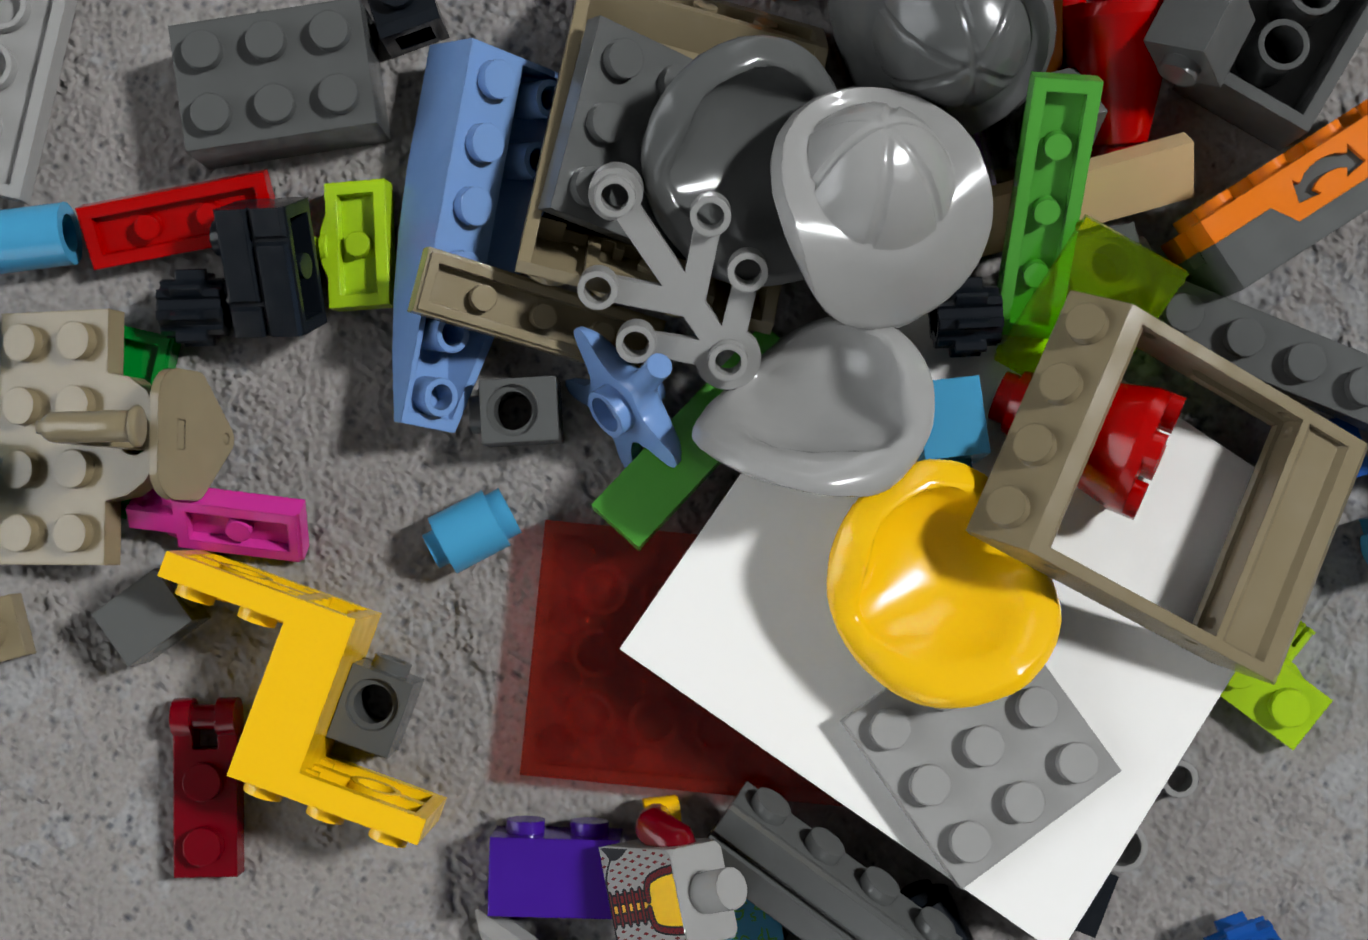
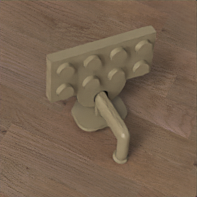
[0,308,234,565]

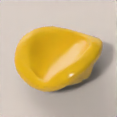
[827,459,1062,709]

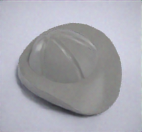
[770,87,993,330]
[692,317,935,497]

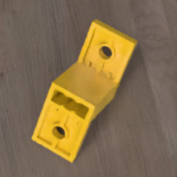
[157,550,447,848]

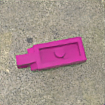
[126,488,310,562]

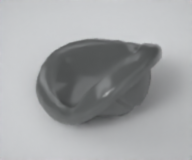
[828,0,1057,135]
[641,35,837,287]

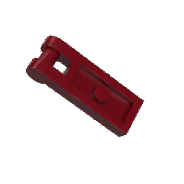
[169,697,244,878]

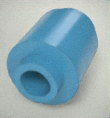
[422,488,522,574]

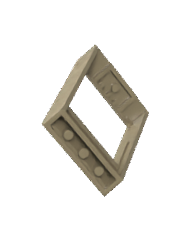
[515,0,829,335]
[966,290,1368,685]

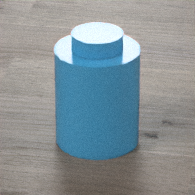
[0,202,83,274]

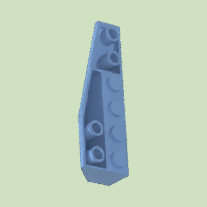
[392,38,559,433]

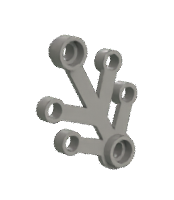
[577,162,768,390]

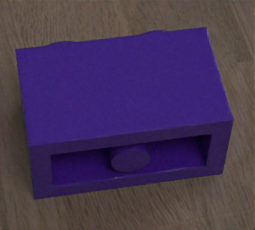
[487,816,623,919]

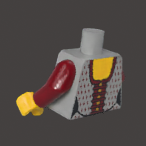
[599,794,747,940]

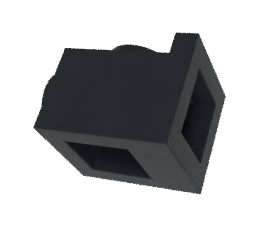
[367,0,450,59]

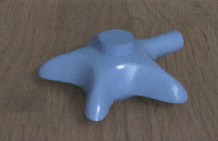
[566,326,682,468]

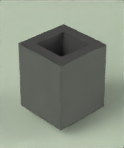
[1143,0,1255,88]

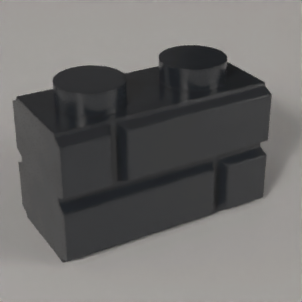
[210,196,327,338]

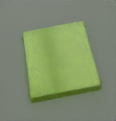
[994,214,1188,375]

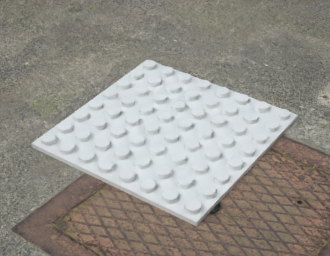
[620,313,1255,940]

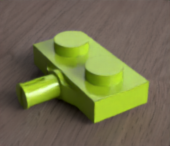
[314,178,396,312]
[1220,621,1333,750]

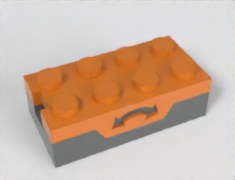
[1160,99,1368,297]

